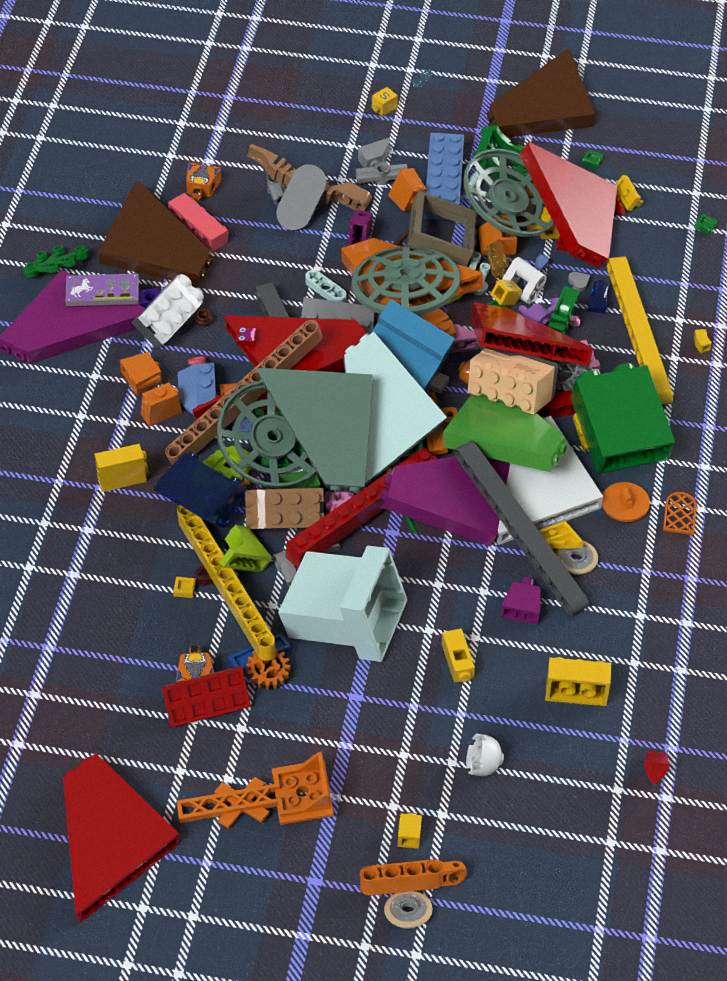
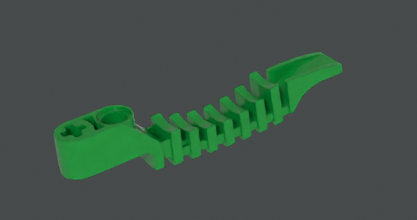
[535,286,580,362]

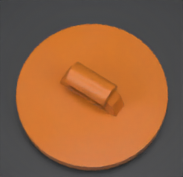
[602,482,650,522]

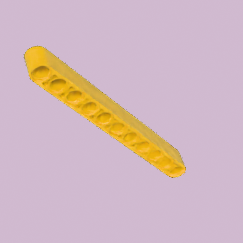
[607,256,673,405]
[177,503,276,661]

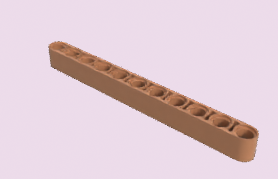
[165,320,323,468]

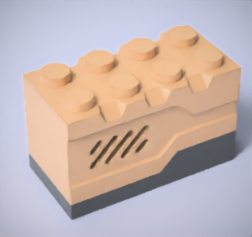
[468,347,558,415]

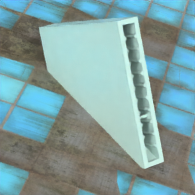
[344,332,447,486]

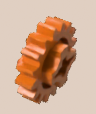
[246,648,290,690]

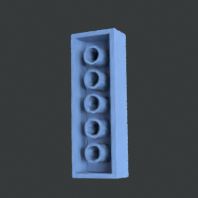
[424,133,464,220]

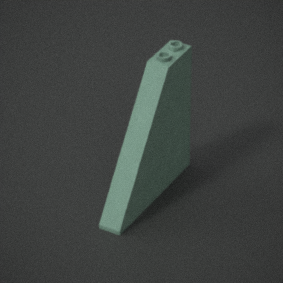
[257,368,373,493]

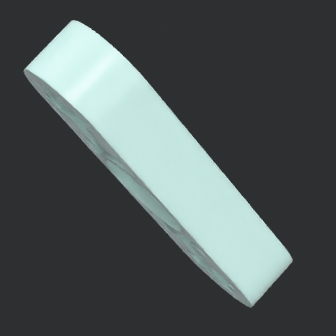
[305,270,347,303]

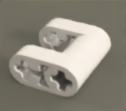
[502,257,547,304]

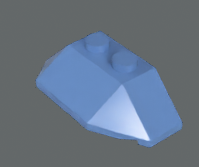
[178,362,216,414]

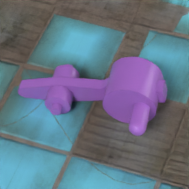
[518,297,559,327]

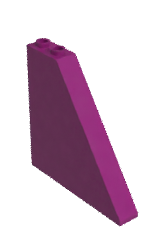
[0,270,144,364]
[380,456,510,546]

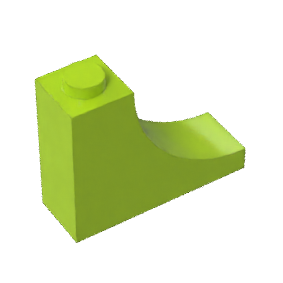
[220,525,273,573]

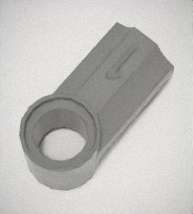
[267,175,285,205]
[273,551,298,587]

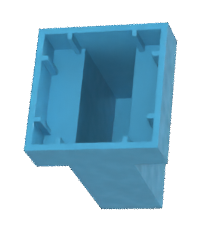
[370,299,455,392]

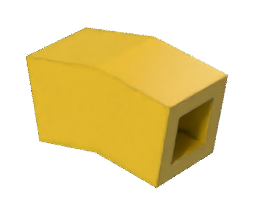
[694,329,712,353]

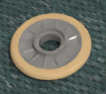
[555,541,598,575]
[384,891,432,928]

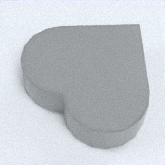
[568,272,590,292]

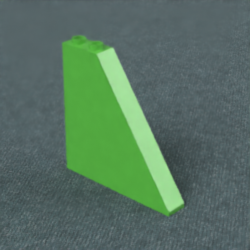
[443,394,567,472]

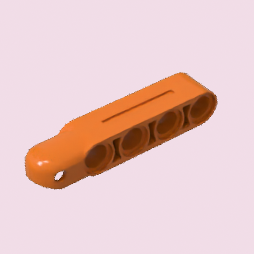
[360,859,467,895]

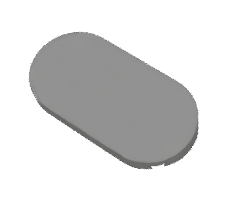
[276,164,326,231]

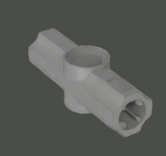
[355,162,408,185]

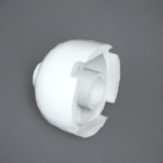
[466,733,504,776]

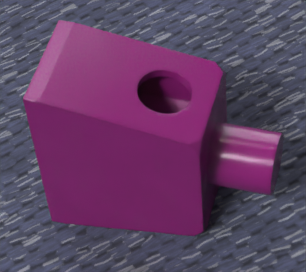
[348,210,373,246]
[501,577,540,625]

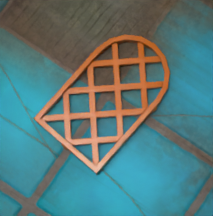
[663,492,697,535]

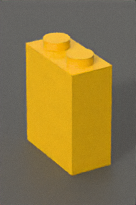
[95,444,149,492]

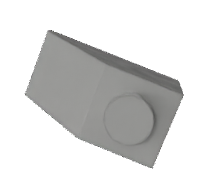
[358,138,390,168]

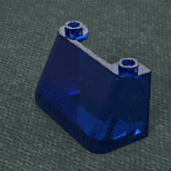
[153,451,247,528]

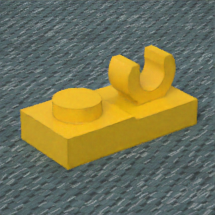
[615,175,643,211]

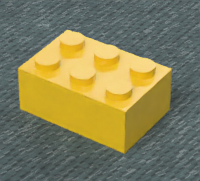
[545,657,611,706]

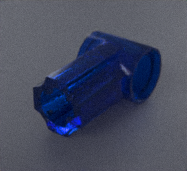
[587,280,609,314]

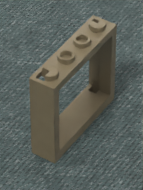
[407,190,478,266]

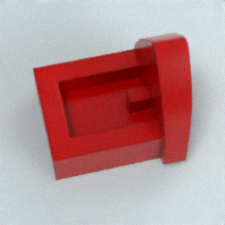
[644,751,670,784]

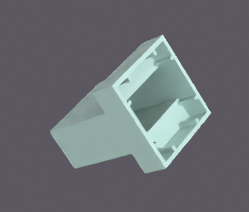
[278,546,407,662]

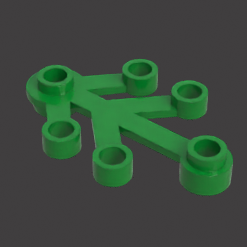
[22,246,89,278]

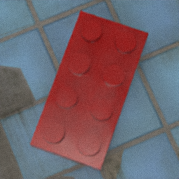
[161,666,251,727]

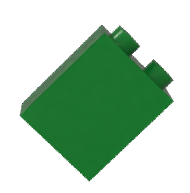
[570,363,675,475]

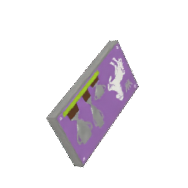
[66,274,139,306]

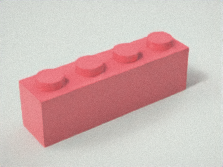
[168,193,229,252]

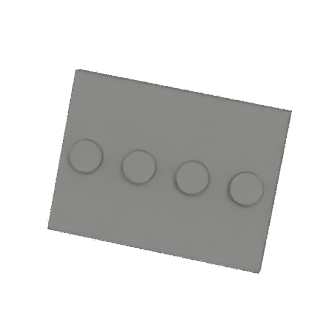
[301,297,374,335]

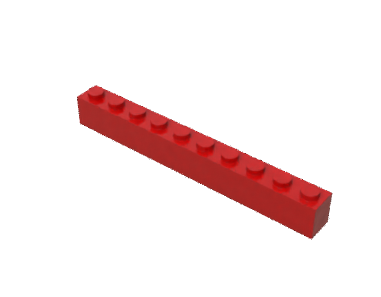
[285,448,438,568]

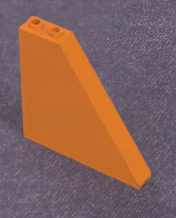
[341,238,483,307]

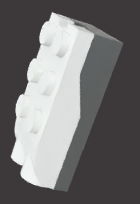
[131,274,204,349]

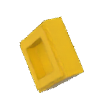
[173,576,196,598]

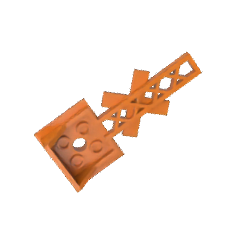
[177,752,334,829]

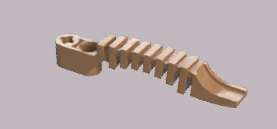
[247,144,372,211]

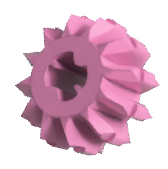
[323,490,354,514]

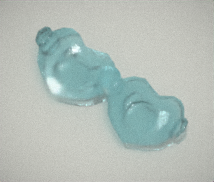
[413,69,432,88]

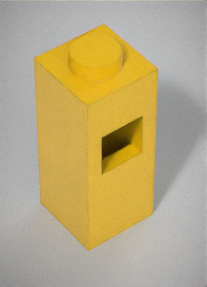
[441,628,475,683]

